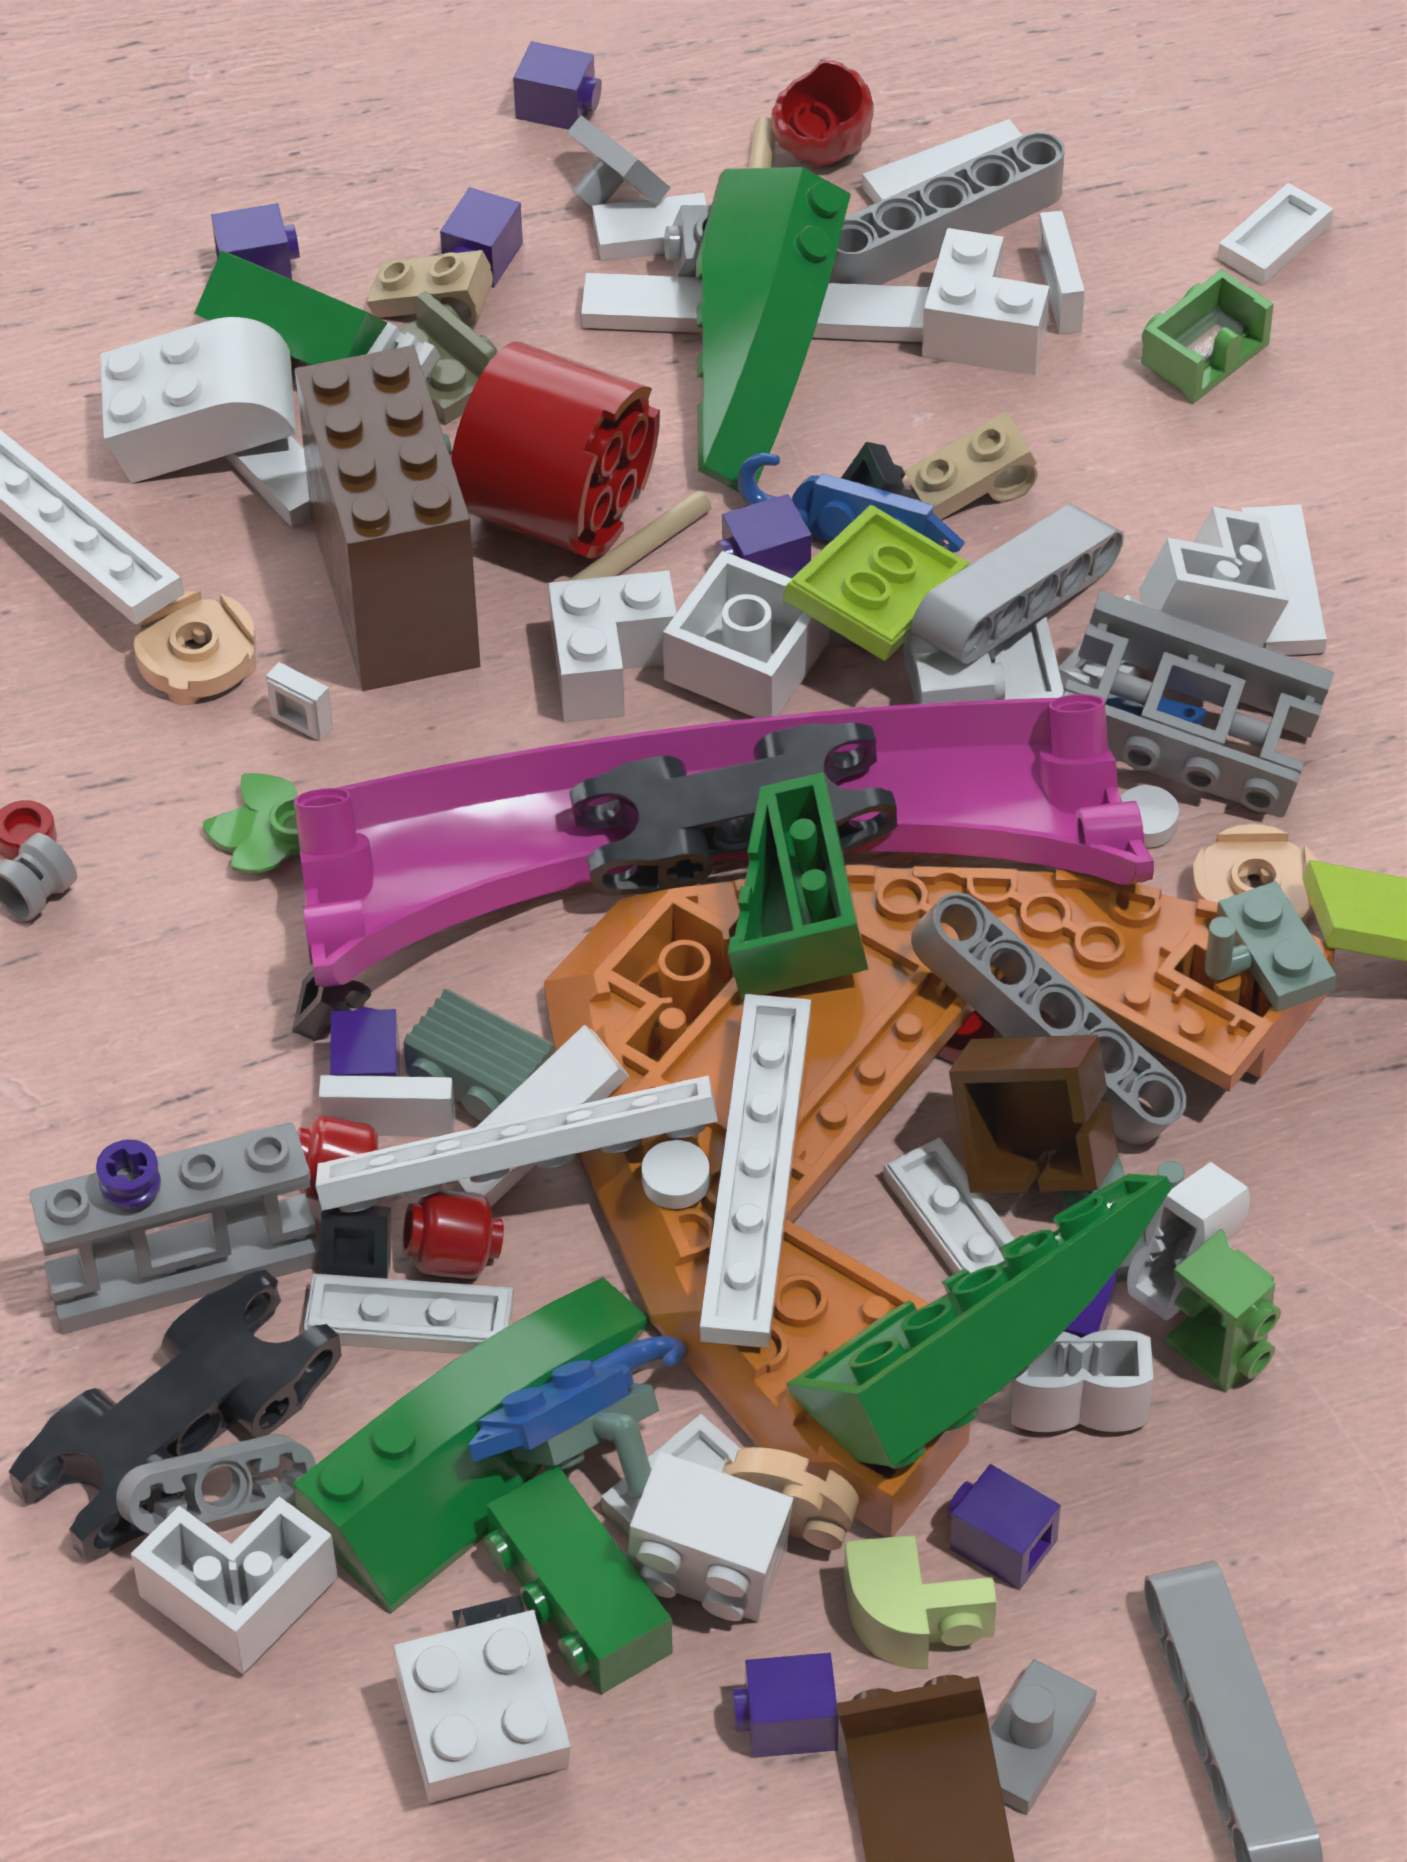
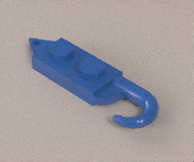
[737,452,965,553]
[468,1336,688,1461]

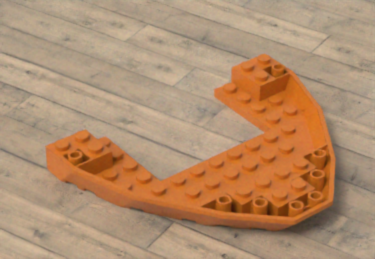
[544,865,1335,1538]

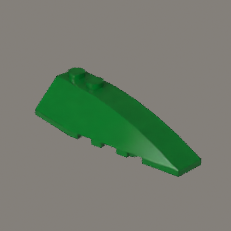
[696,167,851,493]
[786,1174,1172,1469]
[293,1277,649,1614]

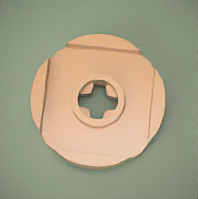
[133,591,256,705]
[1191,824,1317,926]
[722,1447,859,1550]

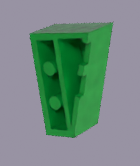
[727,772,869,999]

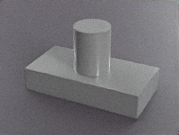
[567,115,671,208]
[990,1659,1097,1815]

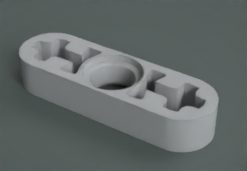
[116,1434,316,1534]

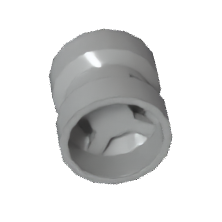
[0,833,77,921]

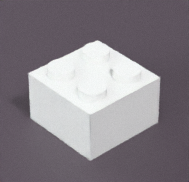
[663,551,829,718]
[628,1450,794,1622]
[394,1610,571,1804]

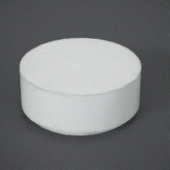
[1121,785,1179,848]
[642,1140,710,1209]

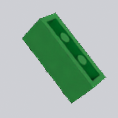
[194,250,387,365]
[483,1465,673,1695]

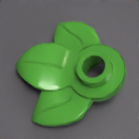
[203,773,300,873]

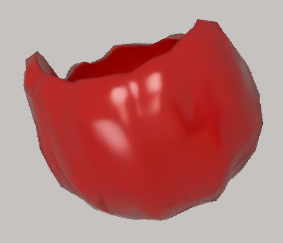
[771,60,874,166]

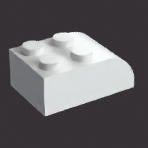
[100,317,296,484]

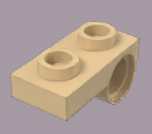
[366,250,493,329]
[904,411,1038,520]

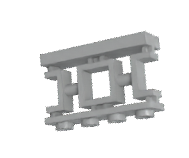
[1062,591,1334,817]
[29,1122,321,1335]

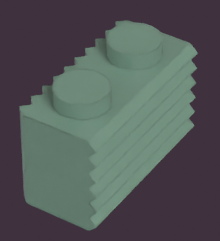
[403,989,556,1121]

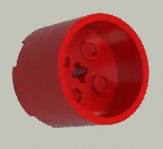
[451,341,660,558]

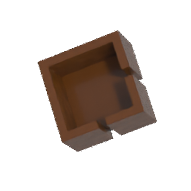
[949,1035,1118,1193]

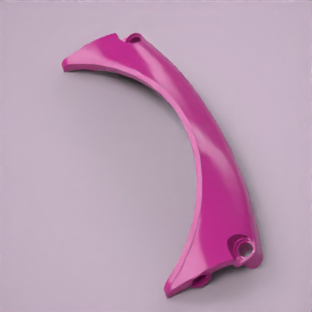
[294,694,1154,987]

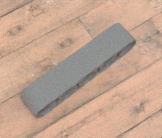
[829,132,1065,285]
[911,503,1124,664]
[911,892,1186,1145]
[1144,1560,1323,1862]

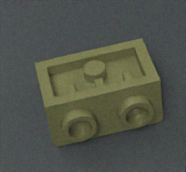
[399,291,498,425]

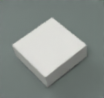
[266,662,333,741]

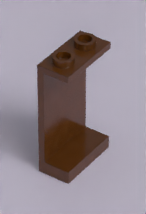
[836,1675,1015,1862]

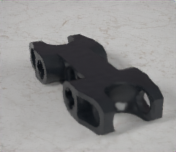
[569,722,898,896]
[9,1269,342,1561]

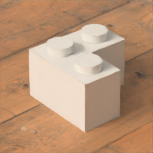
[922,228,1049,376]
[1139,507,1289,647]
[548,570,676,723]
[131,1496,338,1674]

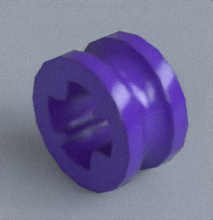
[96,1139,161,1209]

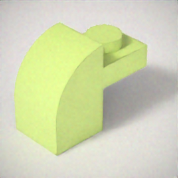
[844,1535,997,1669]

